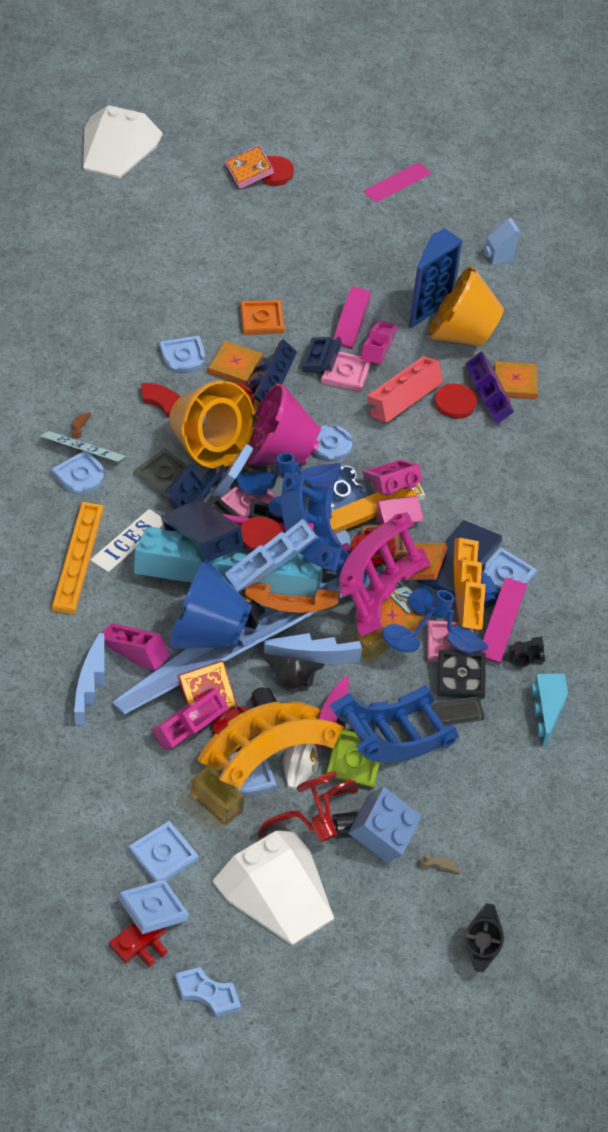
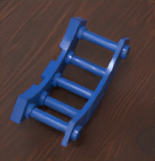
[281,472,367,585]
[329,685,459,763]

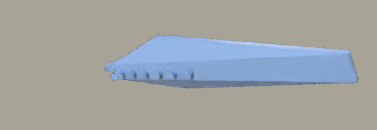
[112,575,371,714]

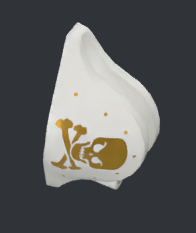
[282,744,319,789]

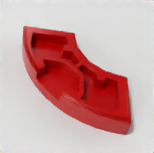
[141,383,180,418]

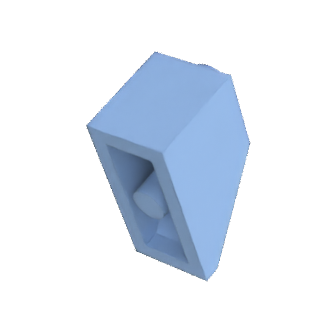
[484,218,519,265]

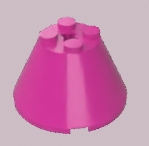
[245,383,321,466]

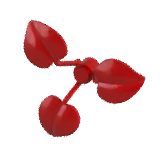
[258,771,358,843]

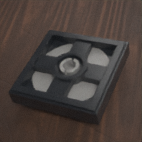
[437,650,486,699]

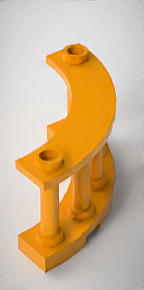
[197,701,344,789]

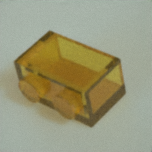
[191,765,244,826]

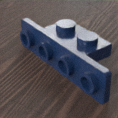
[249,339,297,403]
[163,464,226,509]

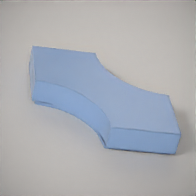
[175,967,241,1017]

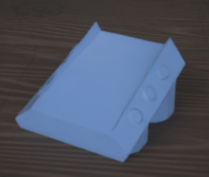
[309,465,367,511]

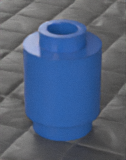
[481,572,499,607]

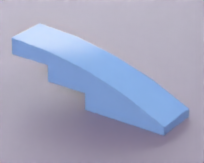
[225,519,318,592]
[74,633,105,725]
[263,633,362,664]

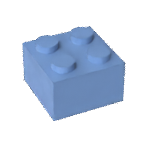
[349,787,421,862]

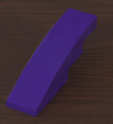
[466,351,514,424]

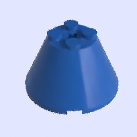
[169,560,252,649]

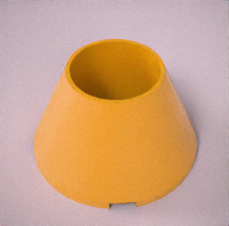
[428,266,504,347]
[169,381,255,468]

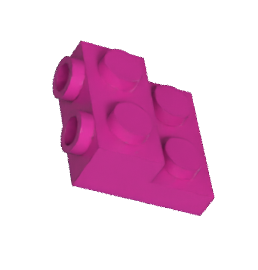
[362,459,423,496]

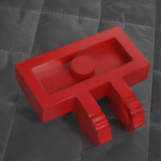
[109,923,167,967]

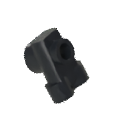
[508,636,545,667]

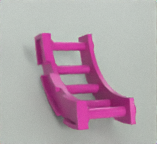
[339,511,430,636]

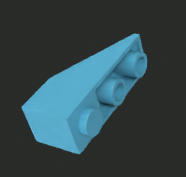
[531,673,568,746]

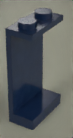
[160,499,244,562]

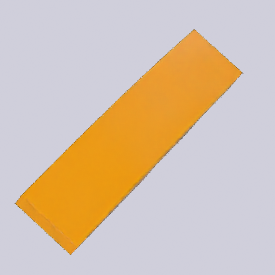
[454,538,486,630]

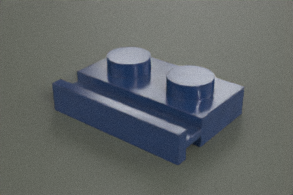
[302,337,342,372]

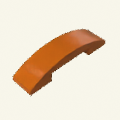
[245,583,341,613]

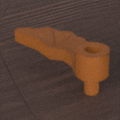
[71,412,91,439]

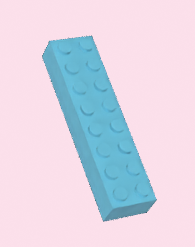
[134,527,323,597]

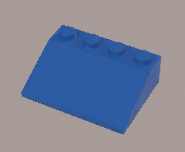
[409,228,463,328]

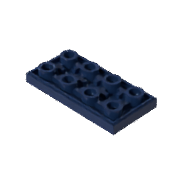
[417,520,502,598]

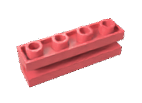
[367,356,443,423]

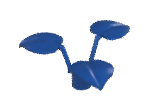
[237,453,341,519]
[382,584,489,653]

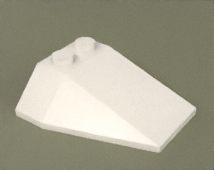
[83,105,163,178]
[212,831,334,946]

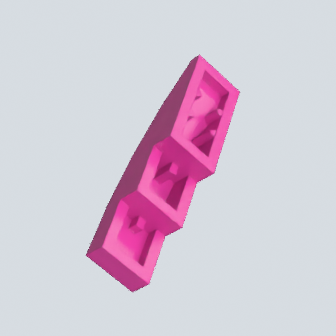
[480,577,527,664]

